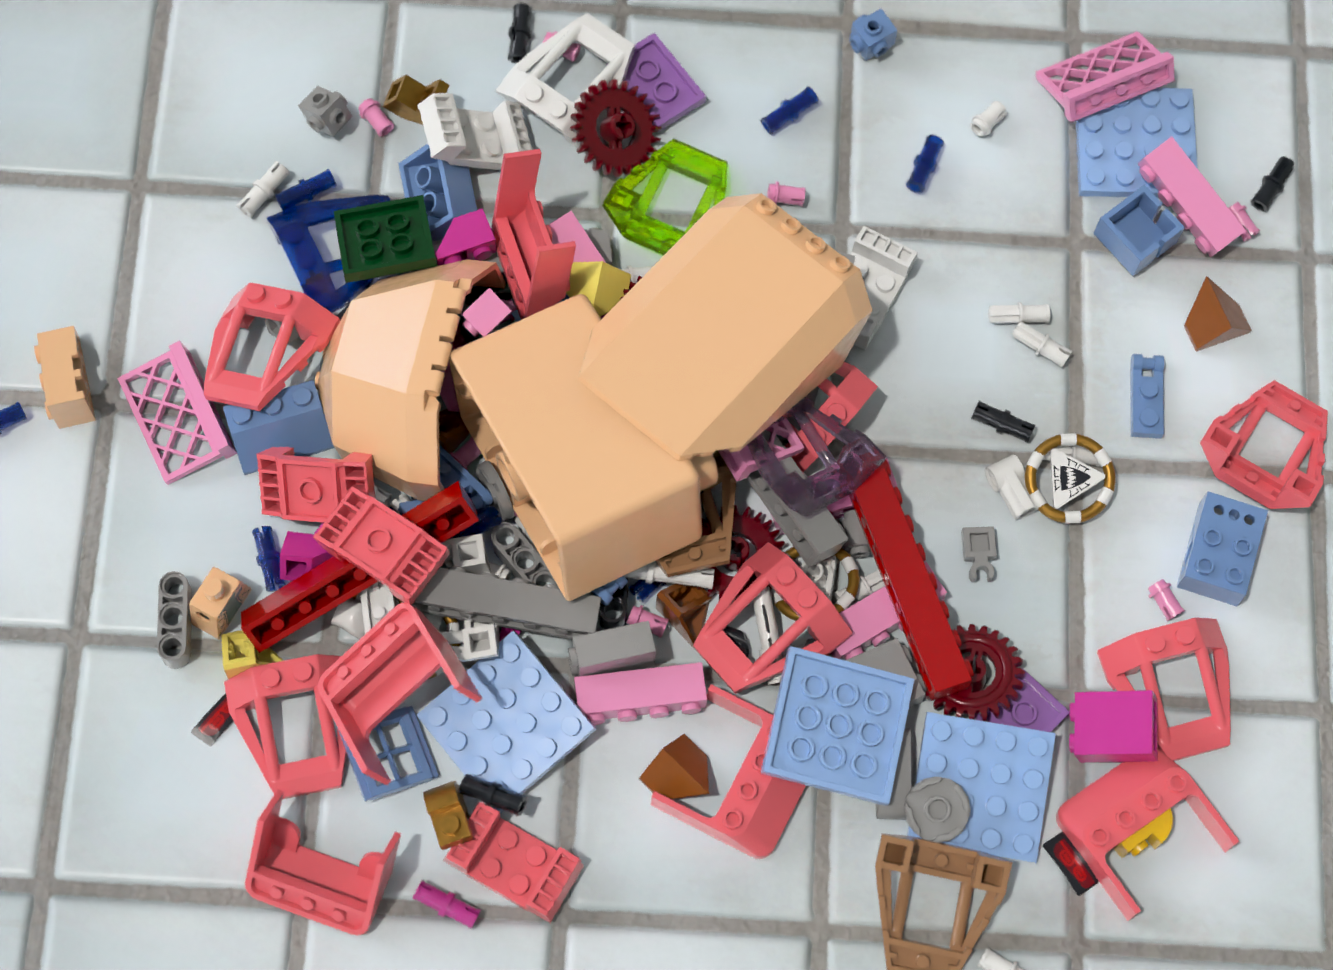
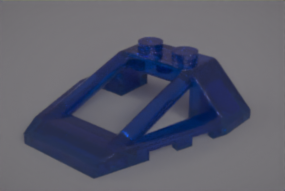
[266,195,391,313]

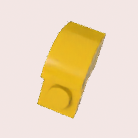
[1114,808,1173,859]

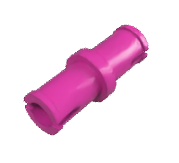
[412,880,481,929]

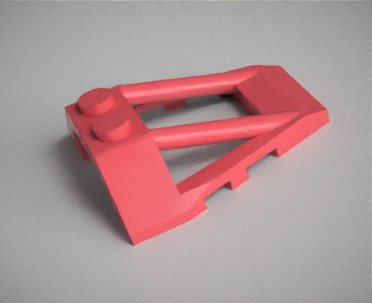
[204,283,340,411]
[773,362,878,472]
[1200,380,1328,509]
[693,542,853,694]
[1097,618,1231,761]
[224,654,347,799]

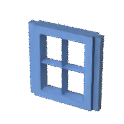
[338,706,439,802]

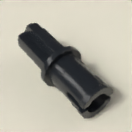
[1250,156,1294,212]

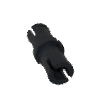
[508,3,532,64]
[971,400,1035,443]
[459,774,527,816]

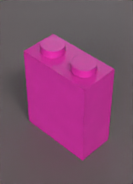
[1069,690,1158,763]

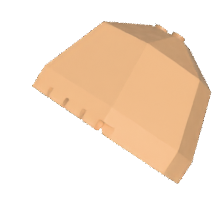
[315,259,506,501]

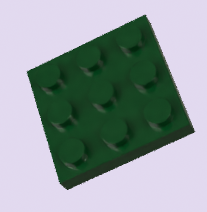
[333,195,437,283]

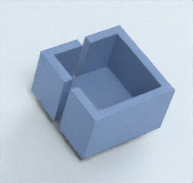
[1093,184,1185,276]

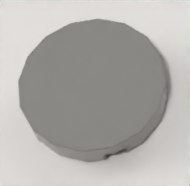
[476,461,514,521]
[904,776,971,843]

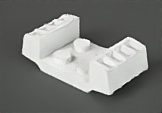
[417,93,532,170]
[850,226,918,351]

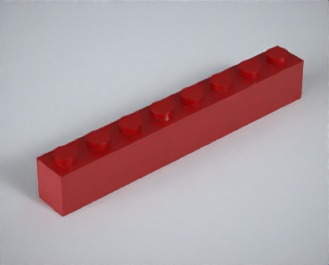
[840,450,973,701]
[241,481,479,653]

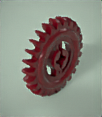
[570,79,662,178]
[697,505,785,602]
[919,624,1025,722]

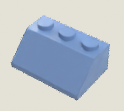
[398,144,477,242]
[223,380,334,475]

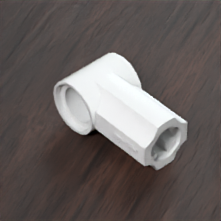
[985,454,1038,520]

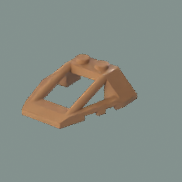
[655,451,736,577]
[875,834,1012,970]

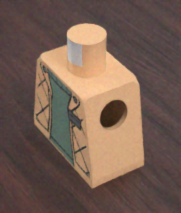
[189,567,252,640]

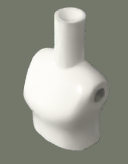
[331,598,365,639]

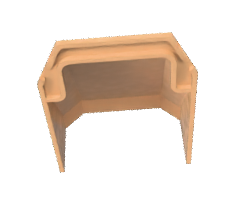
[578,193,873,461]

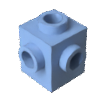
[849,9,898,61]

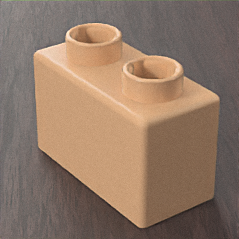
[449,294,718,601]

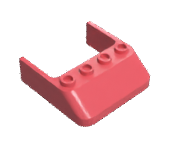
[492,149,576,320]
[318,603,482,786]
[651,684,806,859]
[1056,750,1240,921]

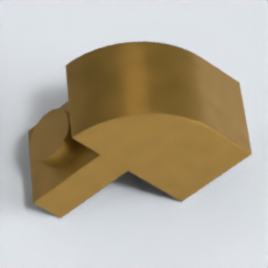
[383,75,449,124]
[423,780,473,851]

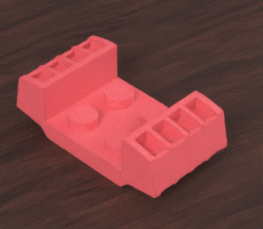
[256,447,376,523]
[313,486,450,605]
[443,802,584,923]

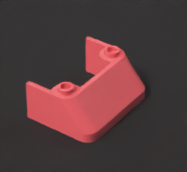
[245,789,401,935]

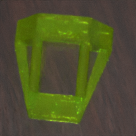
[602,138,728,255]

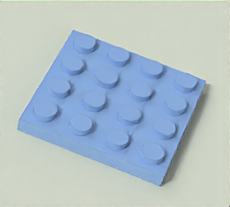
[1076,88,1197,198]
[416,631,596,813]
[761,646,914,806]
[907,712,1056,863]

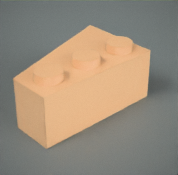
[34,326,96,429]

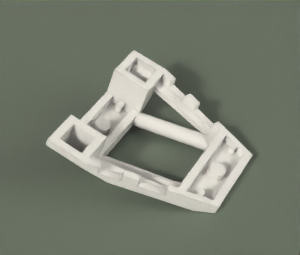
[495,13,635,148]
[360,533,500,662]

